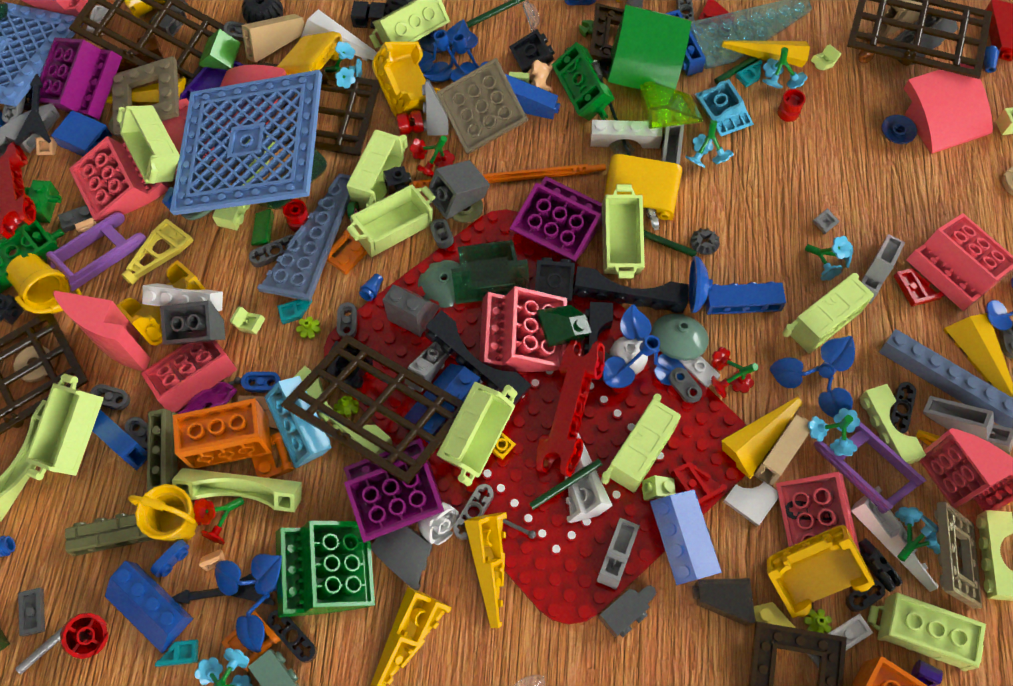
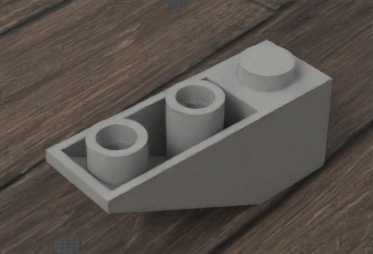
[422,80,449,135]
[405,342,450,392]

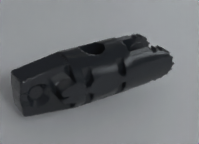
[858,538,903,592]

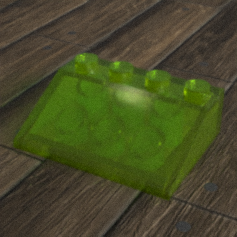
[640,82,703,129]

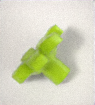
[296,316,321,339]
[334,396,359,417]
[804,609,832,633]

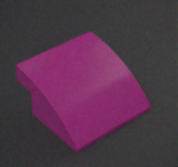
[31,37,122,120]
[510,176,602,262]
[344,438,444,543]

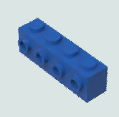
[664,10,706,76]
[705,281,786,315]

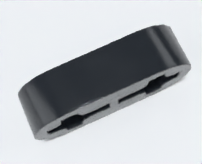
[846,580,885,612]

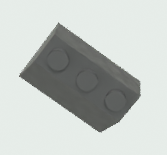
[160,300,225,345]

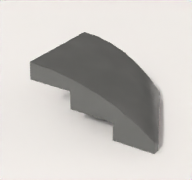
[371,526,433,591]

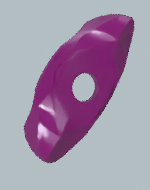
[177,382,237,414]

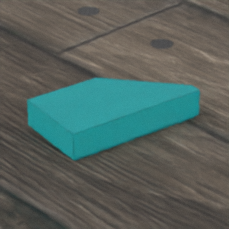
[735,60,762,88]
[277,299,312,324]
[155,639,199,667]

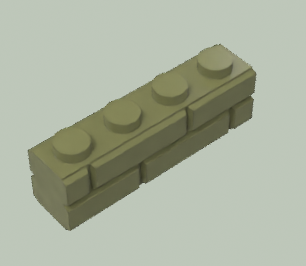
[147,409,178,492]
[65,513,155,556]

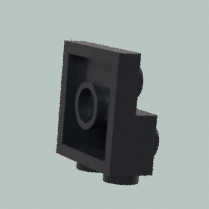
[509,29,555,73]
[535,257,575,301]
[325,341,373,389]

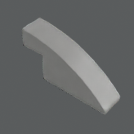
[0,104,61,157]
[661,112,684,165]
[861,234,905,304]
[923,396,1013,454]

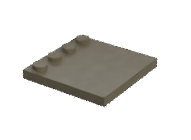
[436,58,529,154]

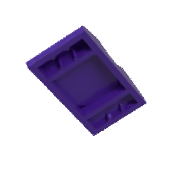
[179,61,244,101]

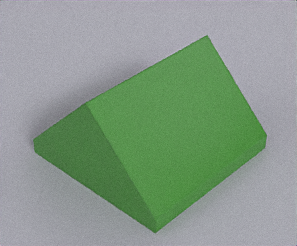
[199,29,241,70]

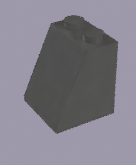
[429,160,490,219]
[383,284,440,337]

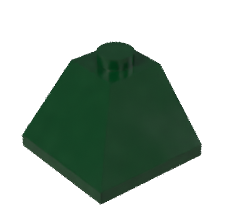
[536,305,592,347]

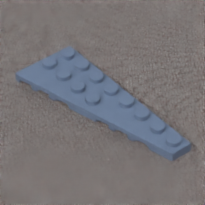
[257,174,351,302]

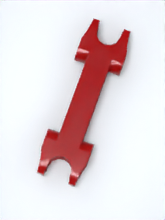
[0,141,36,239]
[536,340,605,477]

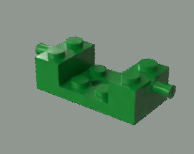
[551,42,615,121]
[24,180,62,223]
[0,219,65,293]

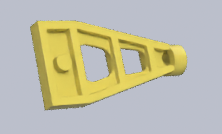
[121,218,194,285]

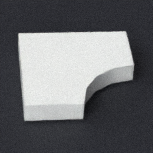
[723,481,779,527]

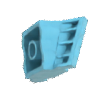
[694,79,754,136]

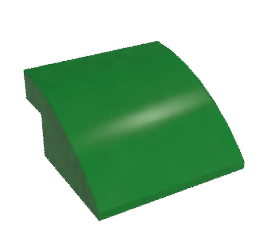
[607,4,692,97]
[275,521,375,617]

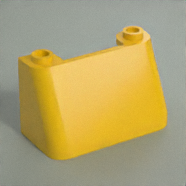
[276,31,342,75]
[372,42,440,116]
[603,154,682,220]
[116,260,206,345]
[767,525,875,618]

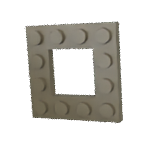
[112,56,180,135]
[934,502,982,609]

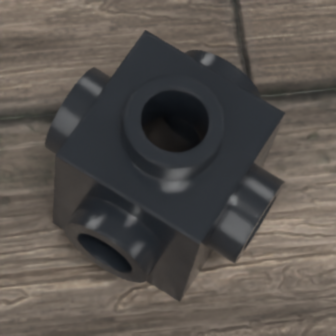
[383,166,411,195]
[0,293,24,325]

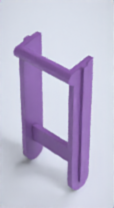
[46,212,146,292]
[814,422,926,514]

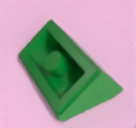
[251,209,274,246]

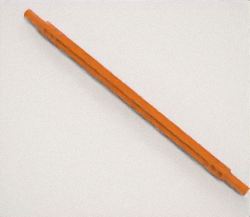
[409,164,606,188]

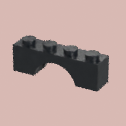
[584,302,613,381]

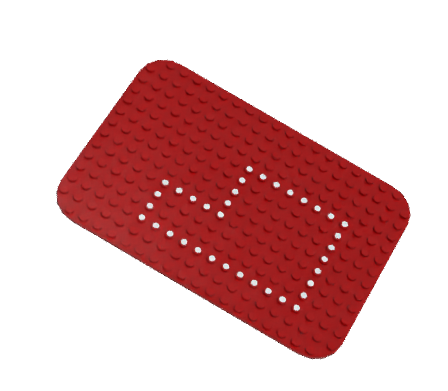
[324,209,746,625]

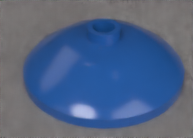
[689,256,713,313]

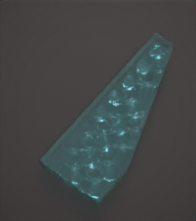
[690,0,812,69]

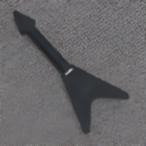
[15,74,51,146]
[172,573,275,606]

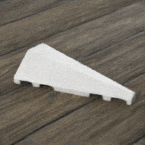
[301,9,377,61]
[565,432,613,523]
[851,486,939,592]

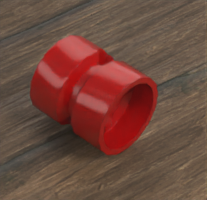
[777,89,806,122]
[396,110,424,136]
[283,199,309,232]

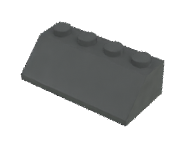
[883,11,958,65]

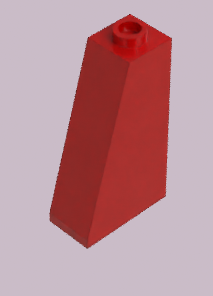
[985,0,1013,61]

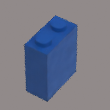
[51,110,112,156]

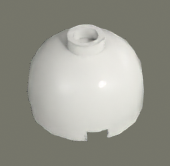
[609,337,648,374]
[418,502,459,545]

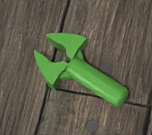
[579,20,593,38]

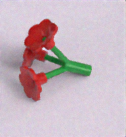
[409,136,455,178]
[711,347,758,398]
[193,497,244,545]

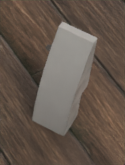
[597,518,640,590]

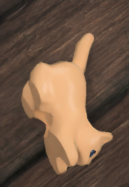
[528,60,555,91]

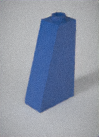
[505,74,560,120]
[92,410,147,471]

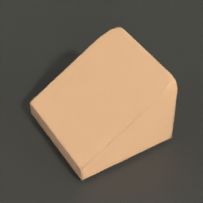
[35,137,57,155]
[199,549,225,571]

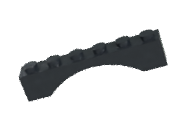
[572,266,689,313]
[425,310,531,405]

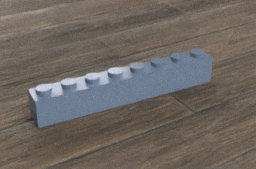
[879,329,1013,429]

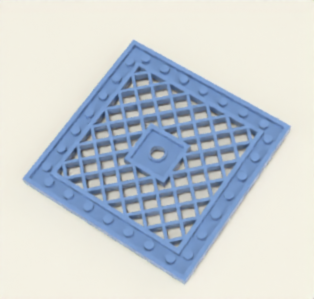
[0,1,83,107]
[170,70,322,215]

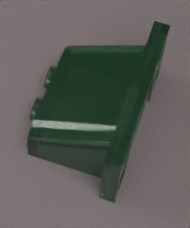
[451,240,530,304]

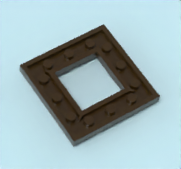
[589,3,624,63]
[748,621,847,686]

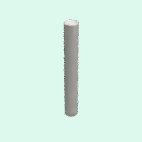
[15,628,62,674]

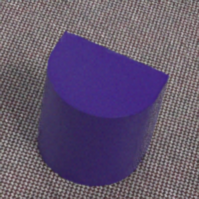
[911,660,943,686]

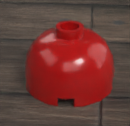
[60,613,108,659]

